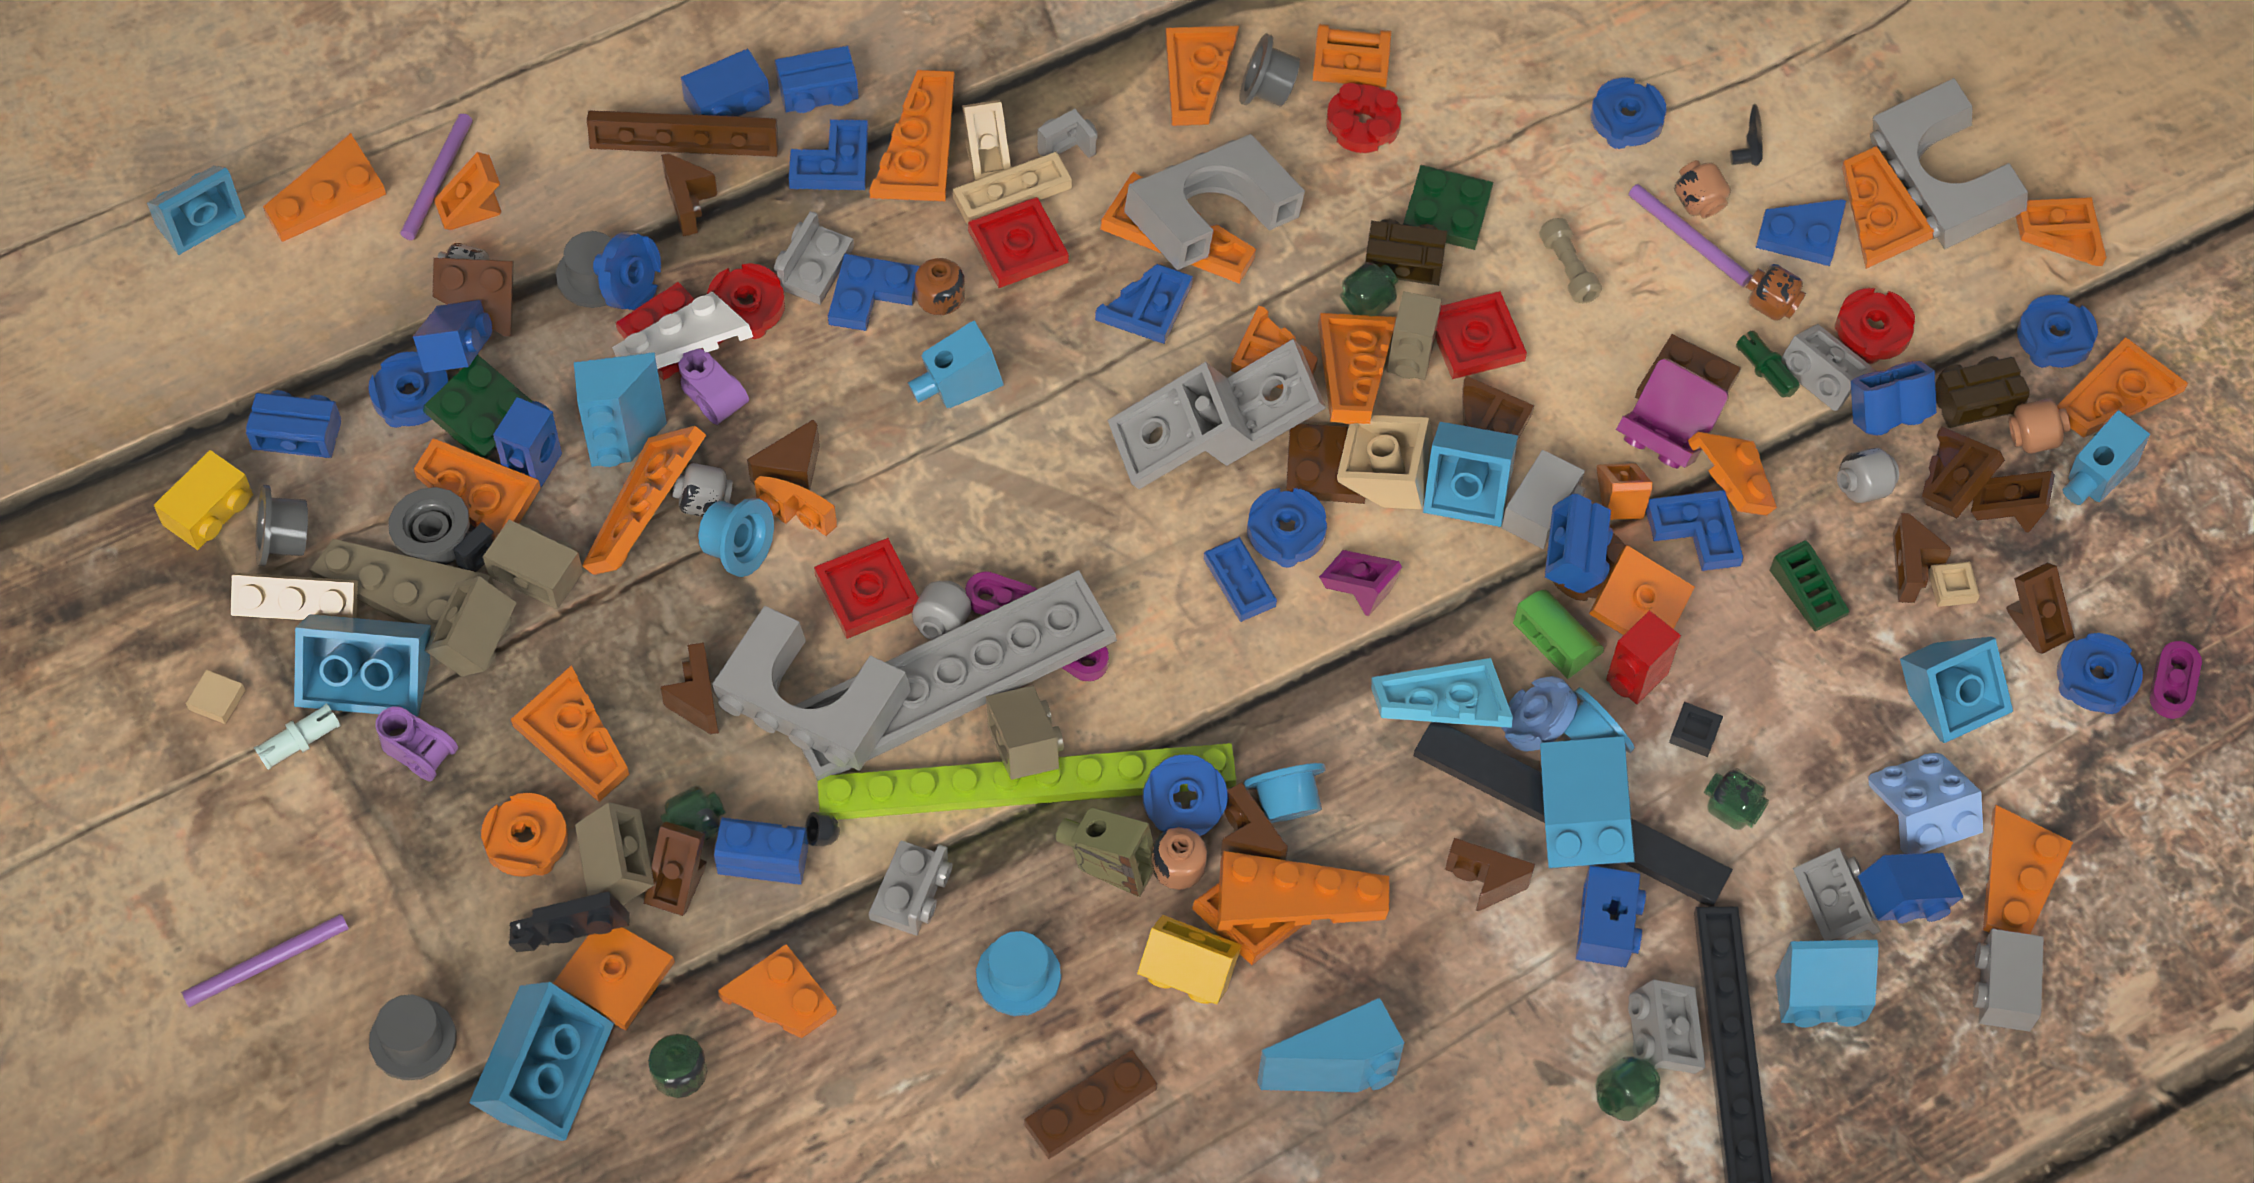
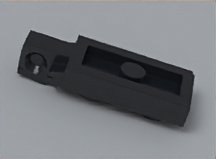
[509,891,630,952]

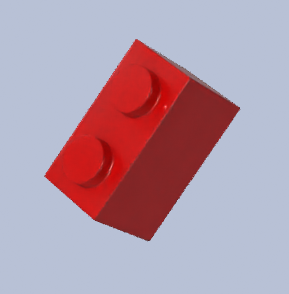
[1606,610,1681,705]

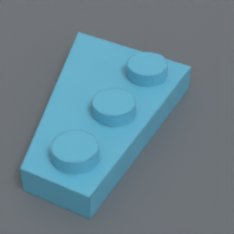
[1371,658,1513,728]

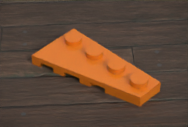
[869,70,955,201]
[1101,172,1256,284]
[1318,313,1396,424]
[582,426,706,575]
[1217,851,1389,930]

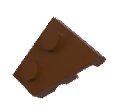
[432,257,514,336]
[1462,375,1534,441]
[1922,427,2005,519]

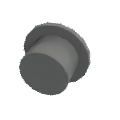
[1239,33,1300,107]
[556,231,631,308]
[256,485,308,566]
[389,487,469,565]
[369,995,456,1081]

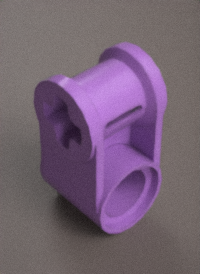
[678,349,749,425]
[375,707,458,781]

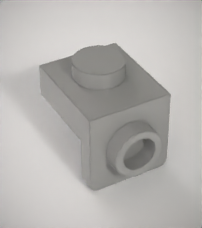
[1038,109,1098,158]

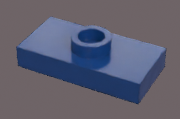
[1203,537,1277,622]

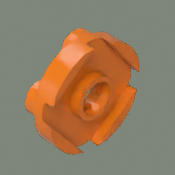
[481,793,568,876]

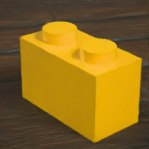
[154,450,253,550]
[1137,915,1242,1005]

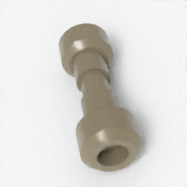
[1539,218,1602,304]

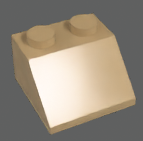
[1337,415,1434,510]

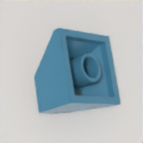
[1900,636,2013,743]

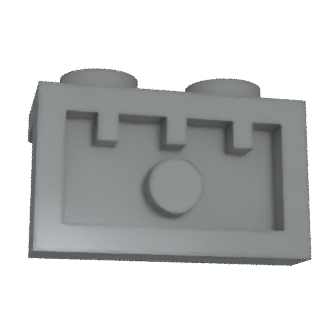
[774,211,854,305]
[1781,324,1877,411]
[869,840,952,936]
[1793,848,1881,941]
[1628,980,1705,1075]

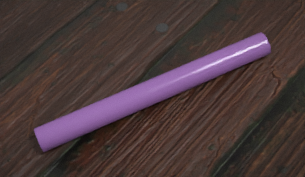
[400,113,473,240]
[1629,184,1752,287]
[181,914,349,1008]

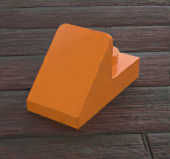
[434,152,501,230]

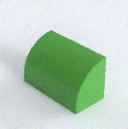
[1513,590,1604,679]

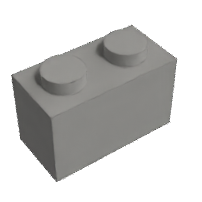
[1501,449,1586,549]
[1973,929,2043,1032]

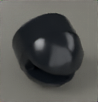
[805,812,840,846]

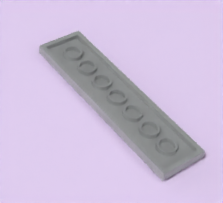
[794,570,1117,781]

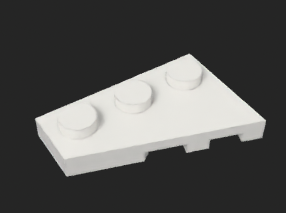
[612,292,753,369]

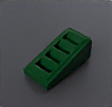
[1769,540,1850,632]

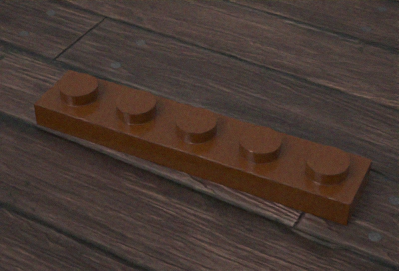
[586,110,779,157]

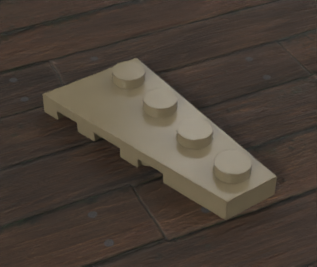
[310,539,494,636]

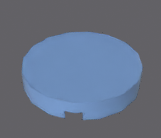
[1501,676,1577,752]

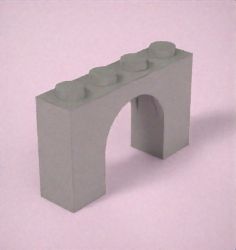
[1870,78,2028,250]
[1124,134,1305,270]
[712,606,911,771]

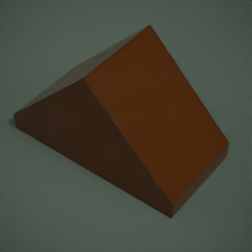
[747,420,820,490]

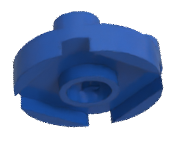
[1590,77,1667,149]
[593,231,661,310]
[2017,295,2098,368]
[369,351,449,428]
[1247,488,1327,568]
[2057,633,2143,714]
[1142,754,1227,836]

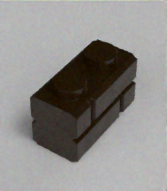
[1363,219,1447,286]
[1935,356,2030,428]

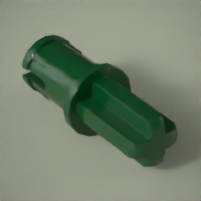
[1736,331,1800,398]

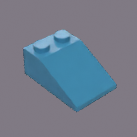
[1540,736,1635,869]
[1257,998,1404,1092]

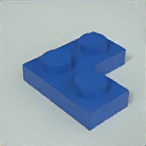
[789,120,868,190]
[828,254,920,331]
[1646,490,1743,571]

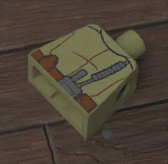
[1056,808,1154,897]

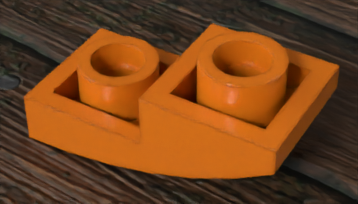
[754,476,837,536]

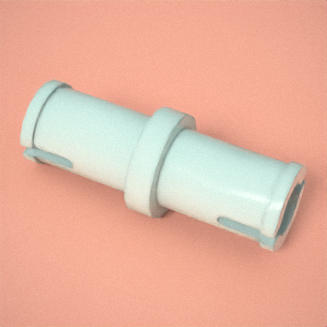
[254,703,341,770]

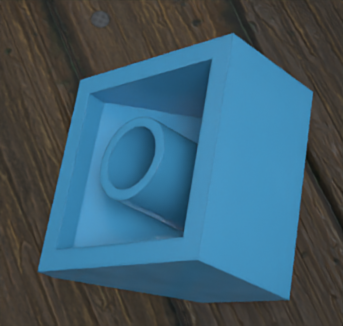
[147,165,245,255]
[1423,422,1518,527]
[1775,940,1879,1027]

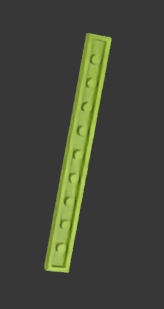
[817,743,1236,820]

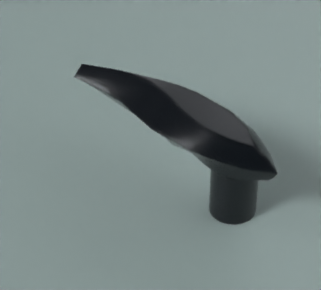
[1730,104,1763,166]

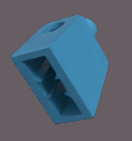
[907,320,1004,408]
[2063,410,2150,505]

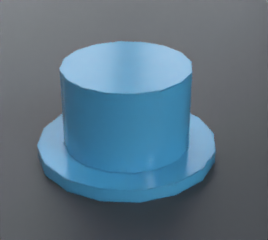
[698,497,774,577]
[1561,687,1635,753]
[1243,763,1326,823]
[976,931,1061,1016]

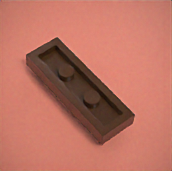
[1024,1049,1157,1159]

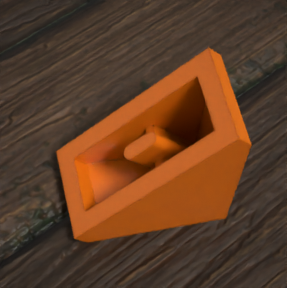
[1597,463,1652,520]

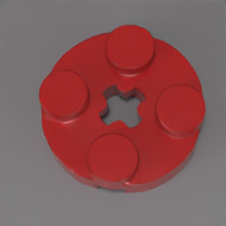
[1326,83,1401,153]
[707,263,785,339]
[1835,288,1915,364]

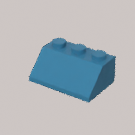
[574,352,667,467]
[294,614,431,717]
[469,982,614,1141]

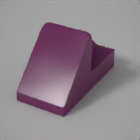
[1319,550,1402,616]

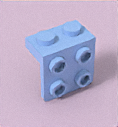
[1868,753,1983,854]

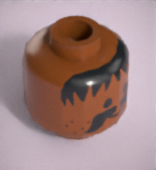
[915,258,965,315]
[1745,264,1806,321]

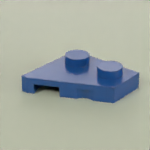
[1755,199,1846,266]
[1095,264,1193,344]

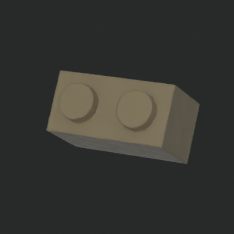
[1387,291,1442,380]
[483,520,583,609]
[425,576,517,677]
[986,685,1064,780]
[575,802,654,905]

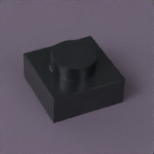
[453,522,495,572]
[1669,702,1723,757]

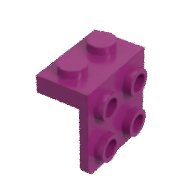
[1616,359,1729,469]

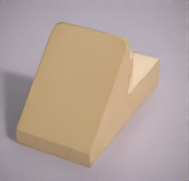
[962,100,1011,181]

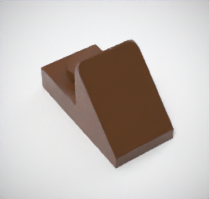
[661,153,718,237]
[1971,471,2055,533]
[1893,513,1952,603]
[2006,562,2075,654]
[660,642,719,735]
[1221,782,1288,860]
[643,821,707,916]
[1445,838,1535,911]

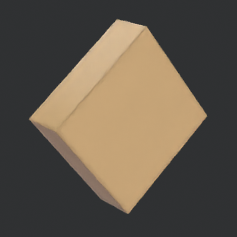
[1928,562,1980,607]
[186,670,246,724]

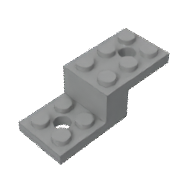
[1108,339,1326,489]

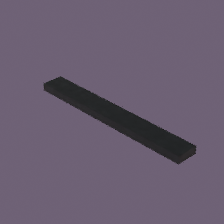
[1413,722,1733,907]
[1694,906,1772,1183]

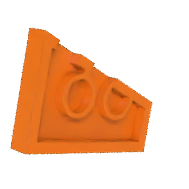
[1165,26,1239,126]
[263,133,386,242]
[1842,146,1934,269]
[2057,337,2188,438]
[414,438,541,538]
[511,665,629,802]
[1983,805,2073,934]

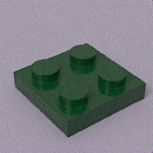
[1403,165,1494,250]
[423,354,532,459]

